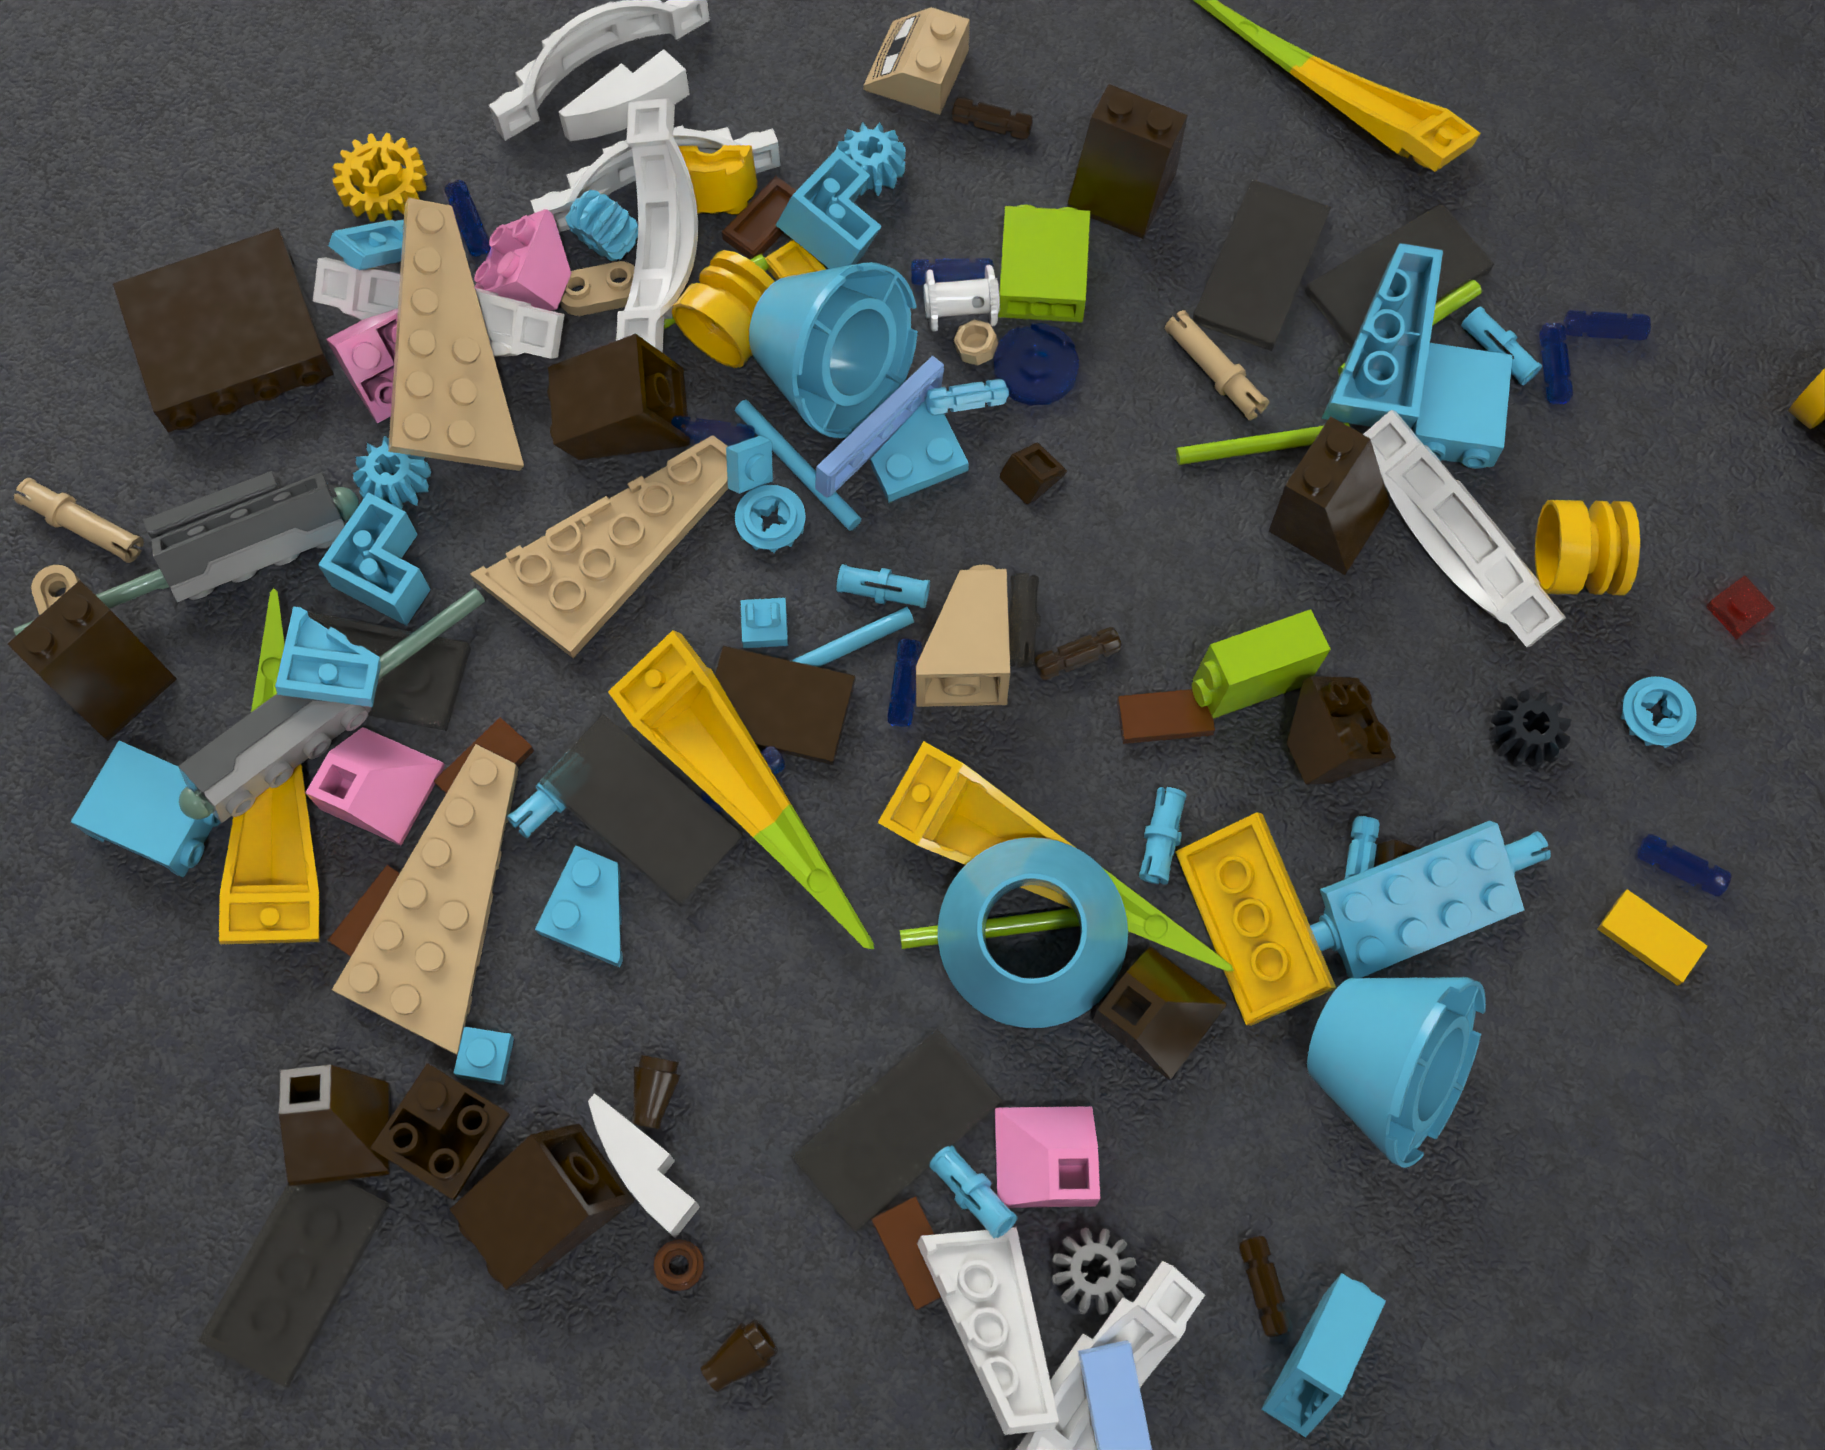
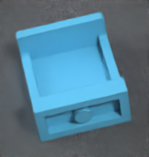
[1413,343,1512,469]
[71,741,221,877]

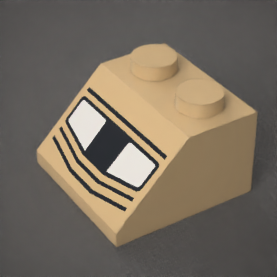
[864,7,970,114]

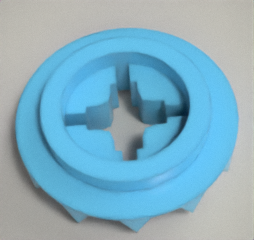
[735,485,806,553]
[1620,676,1697,749]

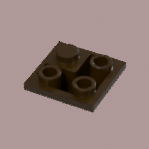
[1287,676,1396,785]
[1093,946,1227,1080]
[371,1063,510,1201]
[279,1065,390,1186]

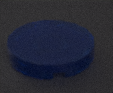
[993,323,1079,406]

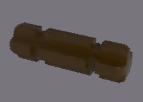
[952,97,1033,139]
[1035,627,1122,680]
[1239,1236,1293,1337]

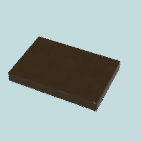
[715,646,856,765]

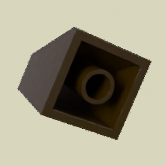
[1067,84,1188,239]
[547,333,691,460]
[1268,416,1390,575]
[7,580,177,741]
[450,1123,635,1290]

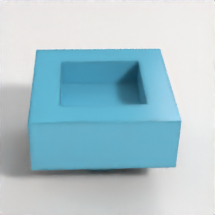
[726,436,773,494]
[453,1027,514,1085]

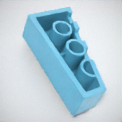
[1322,243,1443,429]

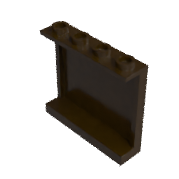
[113,228,334,432]

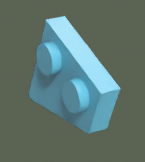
[871,401,969,503]
[275,606,381,707]
[535,845,623,968]

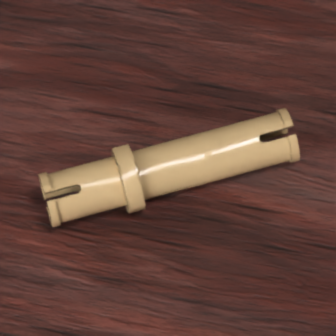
[1165,310,1269,420]
[14,478,144,563]

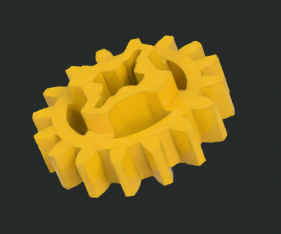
[332,133,427,222]

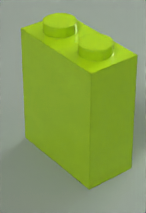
[998,205,1090,322]
[1192,609,1331,719]

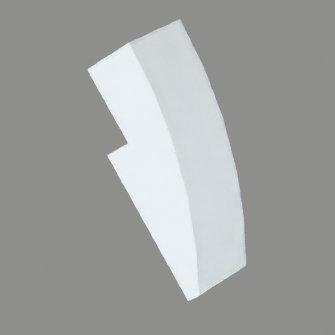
[559,49,690,141]
[588,1093,700,1238]

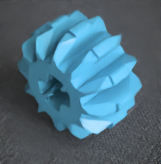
[836,122,906,196]
[565,189,638,261]
[353,436,431,510]

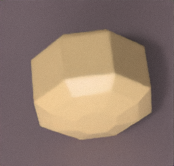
[954,320,998,365]

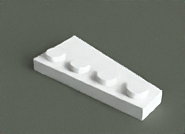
[917,1227,1059,1435]

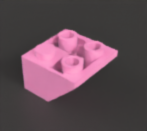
[474,209,571,311]
[326,308,398,423]
[306,727,445,846]
[995,1106,1100,1208]

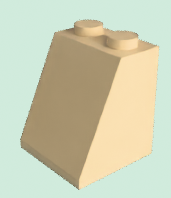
[916,565,1010,707]

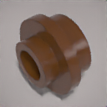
[654,1240,704,1291]

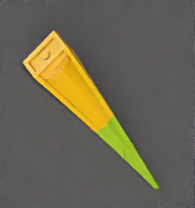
[1194,0,1481,172]
[219,588,319,944]
[608,630,874,949]
[878,741,1234,972]

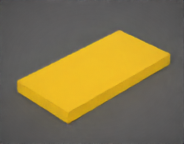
[1175,812,1336,1026]

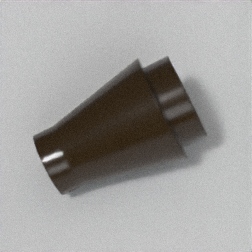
[632,1055,681,1129]
[700,1319,778,1392]

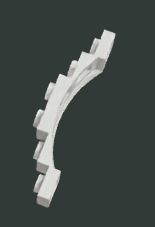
[489,0,710,141]
[616,98,698,353]
[531,125,780,232]
[313,258,564,359]
[1363,410,1566,647]
[1016,1261,1205,1450]

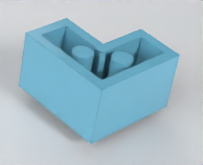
[776,148,882,269]
[318,493,431,626]

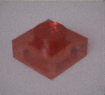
[1706,575,1776,640]

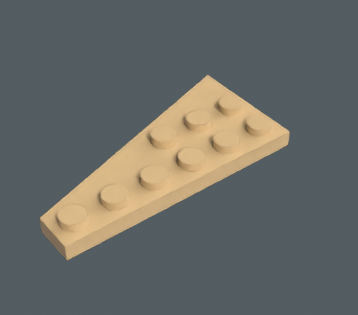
[388,197,524,471]
[470,435,728,658]
[332,744,519,1055]

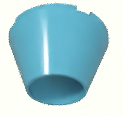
[749,262,918,438]
[938,837,1128,1028]
[1307,977,1486,1168]

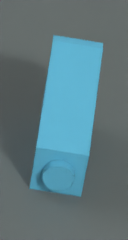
[1262,1273,1386,1437]

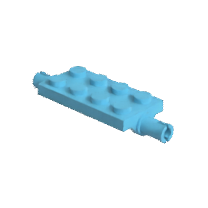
[1310,820,1551,978]

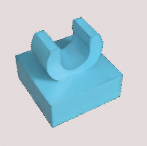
[741,598,788,648]

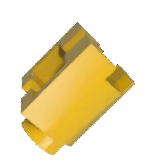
[678,145,758,214]

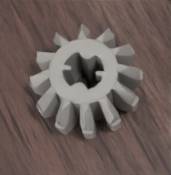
[1052,1228,1136,1315]

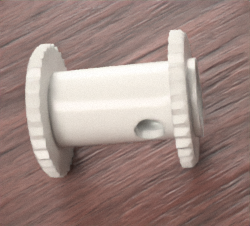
[923,265,1000,331]

